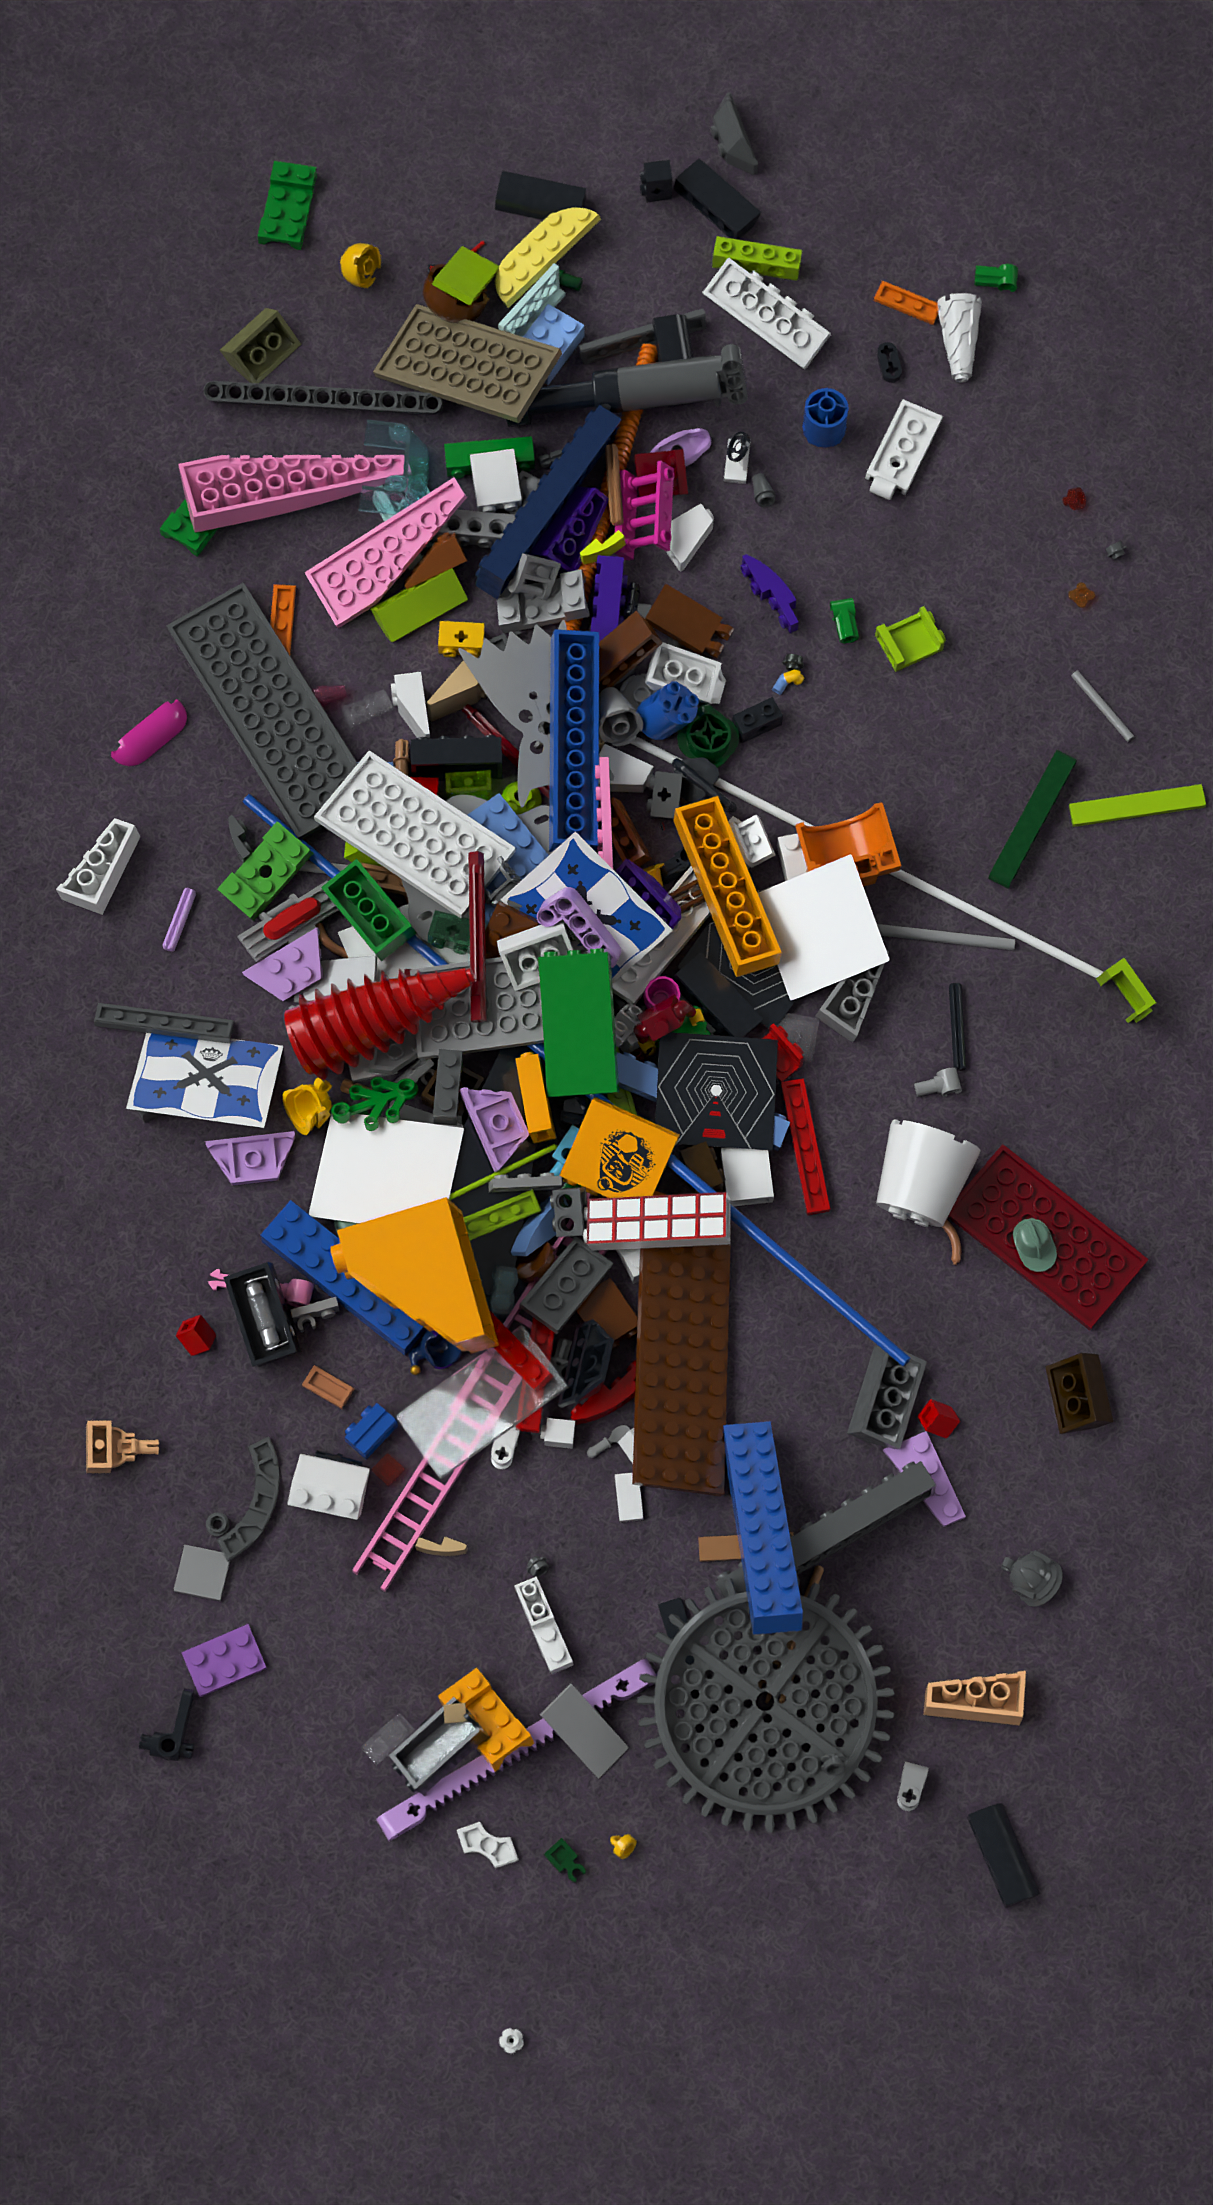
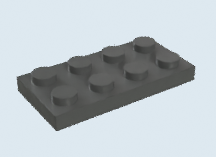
[519,1237,613,1334]

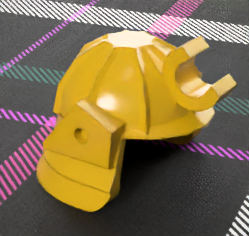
[283,1077,332,1135]

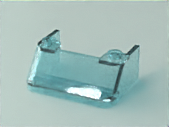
[359,419,430,515]

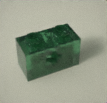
[428,910,470,955]

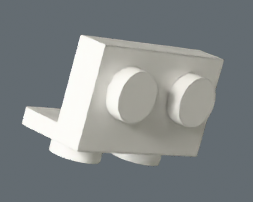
[729,814,775,868]

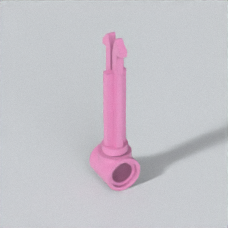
[208,1269,314,1307]

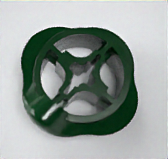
[677,705,739,769]

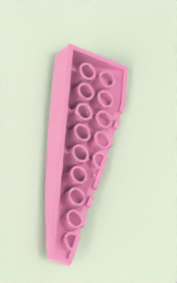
[178,455,410,533]

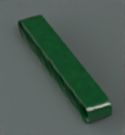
[988,750,1077,889]

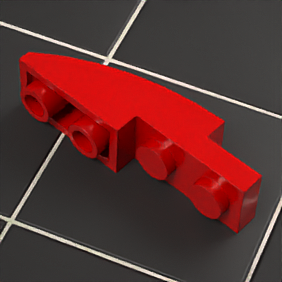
[570,1360,636,1425]

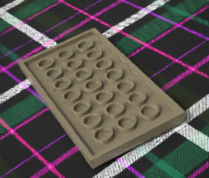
[373,304,562,423]

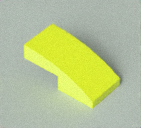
[580,530,626,564]

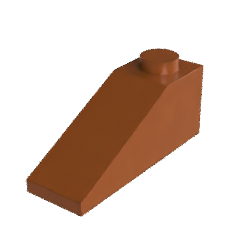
[404,532,467,589]

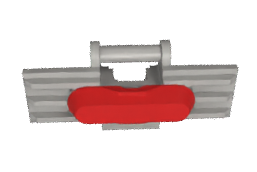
[237,881,339,962]

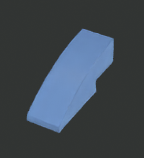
[511,1197,568,1256]

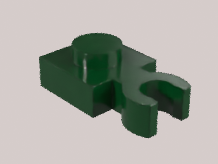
[544,1838,586,1883]

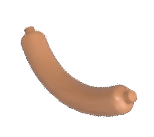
[315,922,348,958]
[942,1219,961,1265]

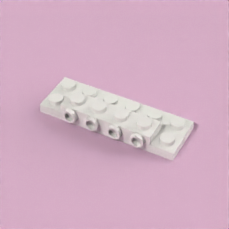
[703,257,831,369]

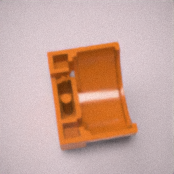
[795,803,901,886]

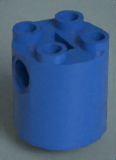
[802,388,849,448]
[637,681,699,740]

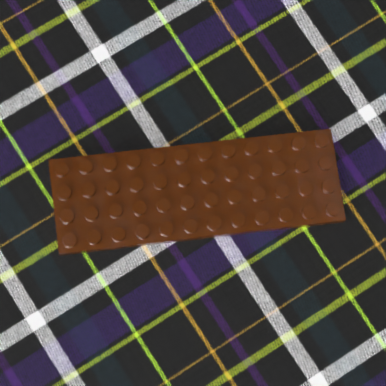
[632,1223,731,1496]

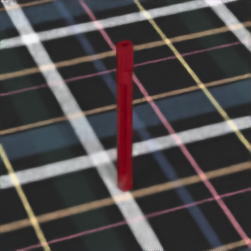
[468,851,487,1023]

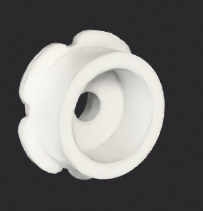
[499,2028,524,2053]

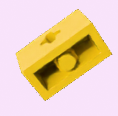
[438,621,485,658]

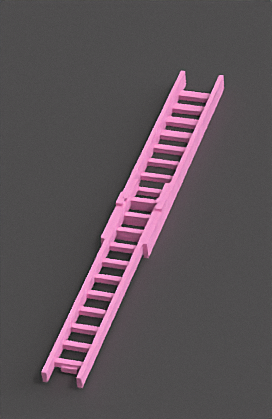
[352,1192,607,1592]

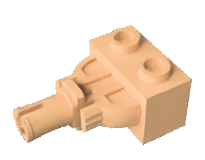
[86,1421,159,1473]

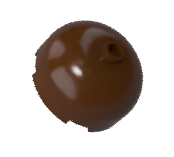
[423,264,489,323]

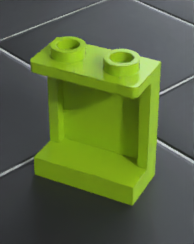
[875,606,946,672]
[1096,958,1156,1023]

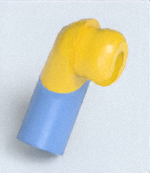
[772,669,804,695]

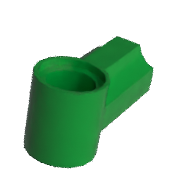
[974,264,1018,292]
[830,598,859,643]

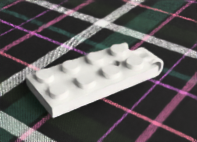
[865,400,943,500]

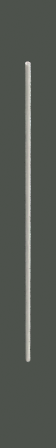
[530,691,1103,978]

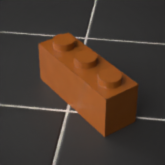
[598,797,652,867]

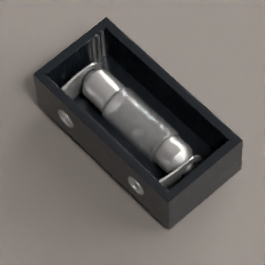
[224,1262,302,1367]

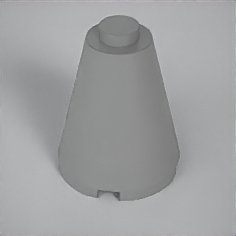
[599,687,643,746]

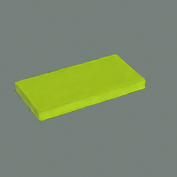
[432,246,499,305]

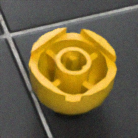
[340,243,381,288]

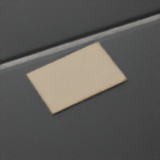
[444,1703,466,1723]

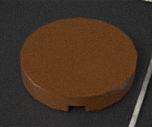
[515,1242,555,1283]

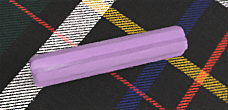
[163,888,196,952]

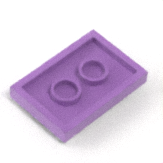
[181,1624,267,1697]

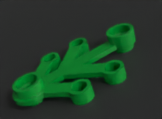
[331,1077,419,1131]

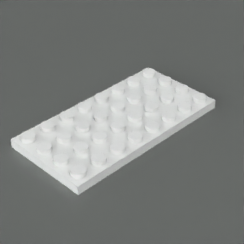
[314,751,516,919]

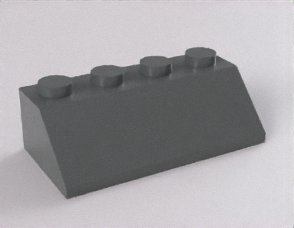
[847,1346,927,1449]

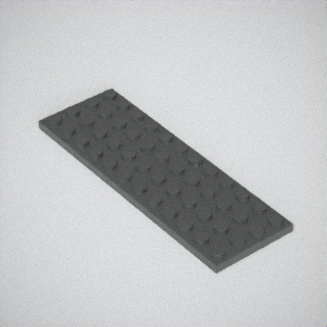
[166,582,357,839]

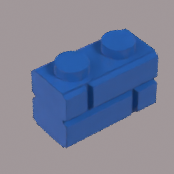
[344,1403,398,1460]

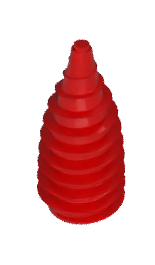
[284,968,476,1080]

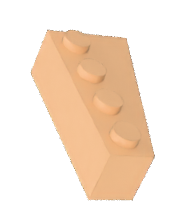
[924,1671,1026,1725]

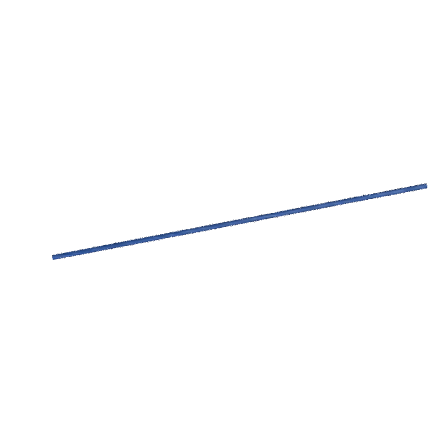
[243,794,911,1367]

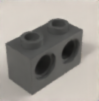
[550,1187,587,1237]

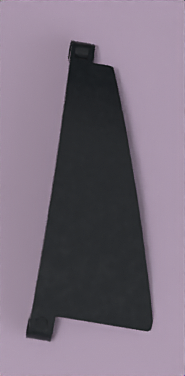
[450,1045,546,1302]

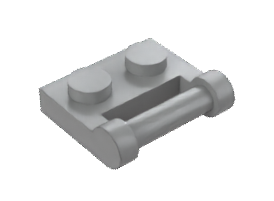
[508,553,561,600]

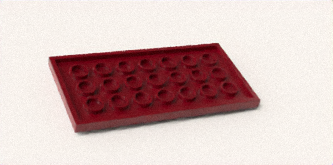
[948,1144,1149,1330]

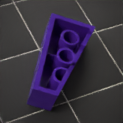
[529,487,609,576]
[591,555,628,642]

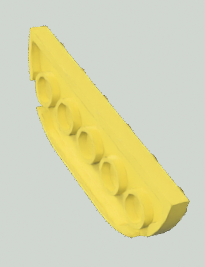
[496,208,601,308]

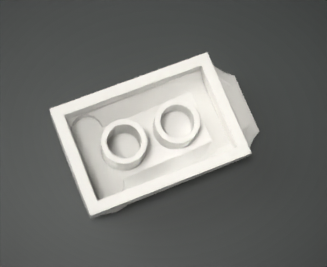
[645,643,726,705]

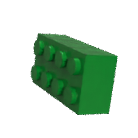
[321,859,417,962]

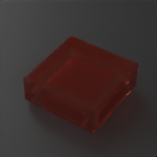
[371,1453,405,1487]

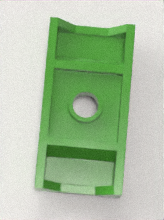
[217,821,314,921]

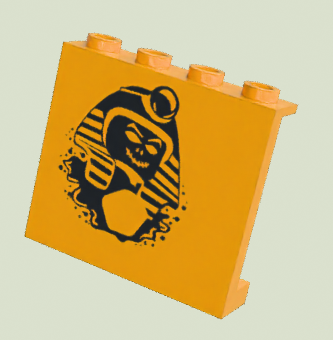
[559,1097,680,1198]

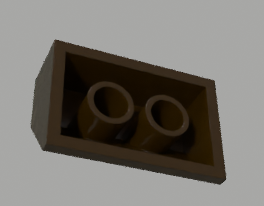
[1045,1353,1113,1434]

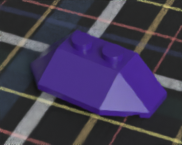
[616,859,681,936]

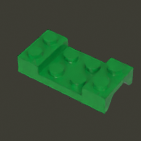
[258,161,317,250]
[160,498,218,557]

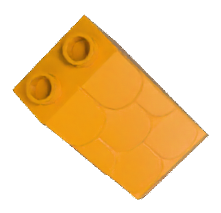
[330,1197,499,1354]

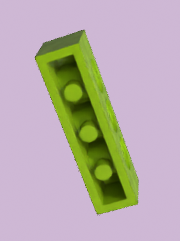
[712,236,802,281]

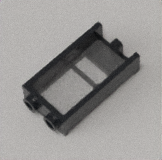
[389,1697,490,1796]

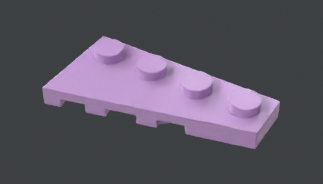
[883,1431,966,1527]

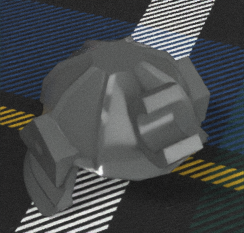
[1001,1550,1063,1607]

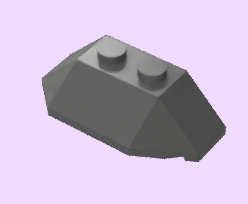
[710,92,758,175]

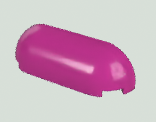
[111,699,187,766]

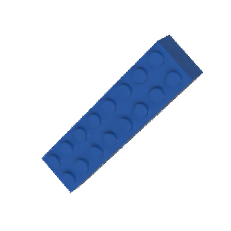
[260,1200,427,1355]

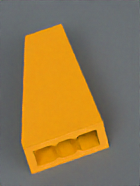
[515,1052,556,1143]

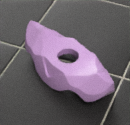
[650,429,712,467]

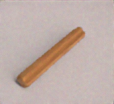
[605,444,624,526]

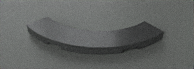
[217,1436,280,1562]

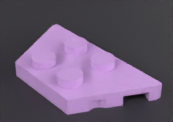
[242,927,323,1001]
[459,1087,529,1172]
[206,1131,295,1186]

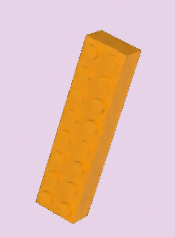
[673,796,782,977]

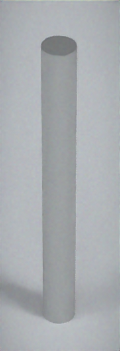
[1071,670,1135,742]

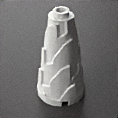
[938,293,981,382]

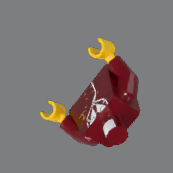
[633,994,705,1054]

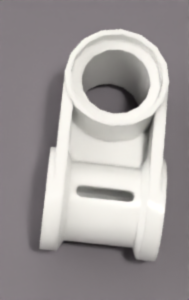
[491,1421,520,1469]

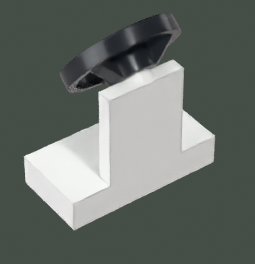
[724,431,750,484]

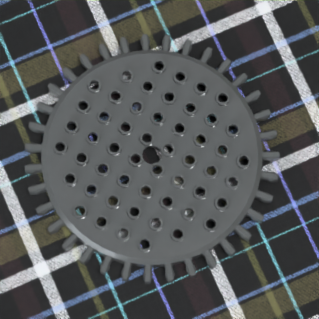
[637,1577,894,1832]

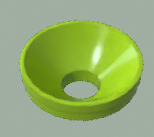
[502,781,542,814]

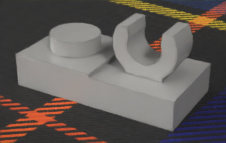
[394,1059,435,1085]
[291,1297,339,1332]

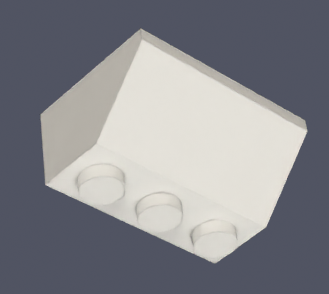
[497,919,574,991]
[288,1454,370,1520]

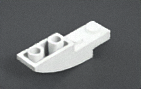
[514,1577,573,1674]

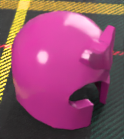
[643,976,681,1009]

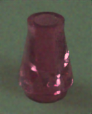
[312,685,346,707]

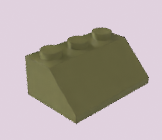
[220,308,301,383]

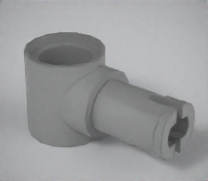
[914,1068,962,1097]

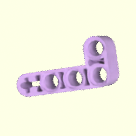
[537,887,621,968]

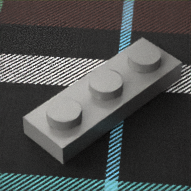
[488,1173,562,1192]

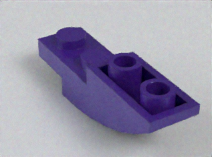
[740,554,799,633]

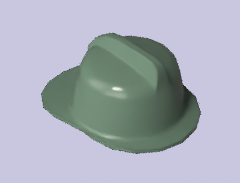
[1013,1218,1057,1272]

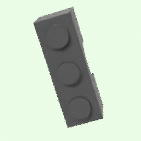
[433,1049,463,1125]

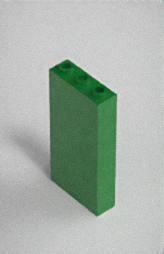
[538,948,619,1097]

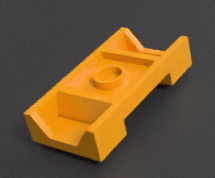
[438,1668,534,1772]

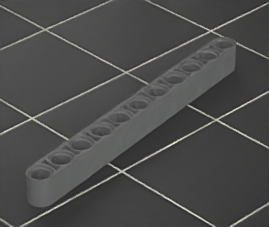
[203,381,443,415]

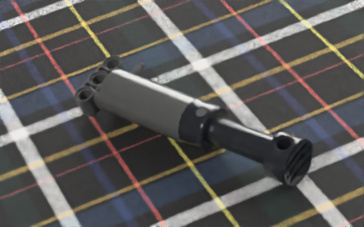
[506,344,748,427]

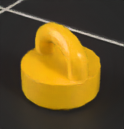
[610,1834,636,1859]

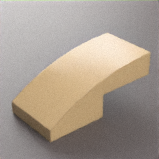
[416,1537,467,1556]

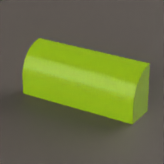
[371,568,468,642]

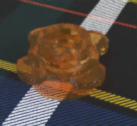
[1068,582,1095,608]

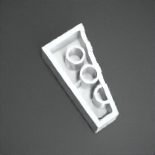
[56,818,141,915]

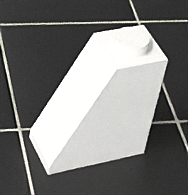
[666,504,714,572]
[599,744,655,792]

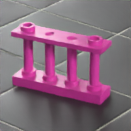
[614,461,674,560]

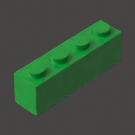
[444,436,535,479]

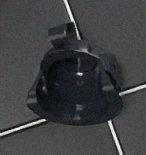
[548,1095,591,1130]

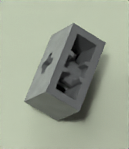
[647,771,683,821]

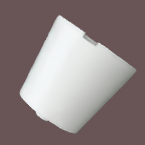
[876,1120,981,1227]

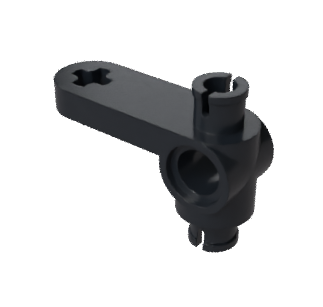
[139,1688,194,1761]

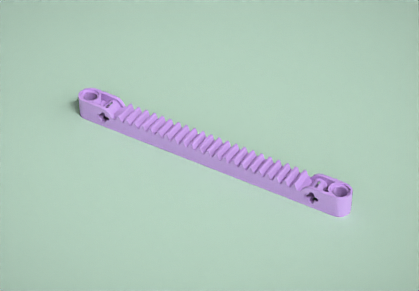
[376,1658,657,1841]

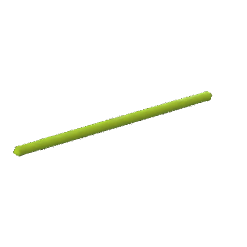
[449,1144,558,1200]

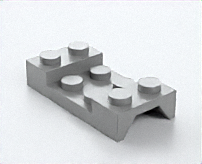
[497,569,590,633]

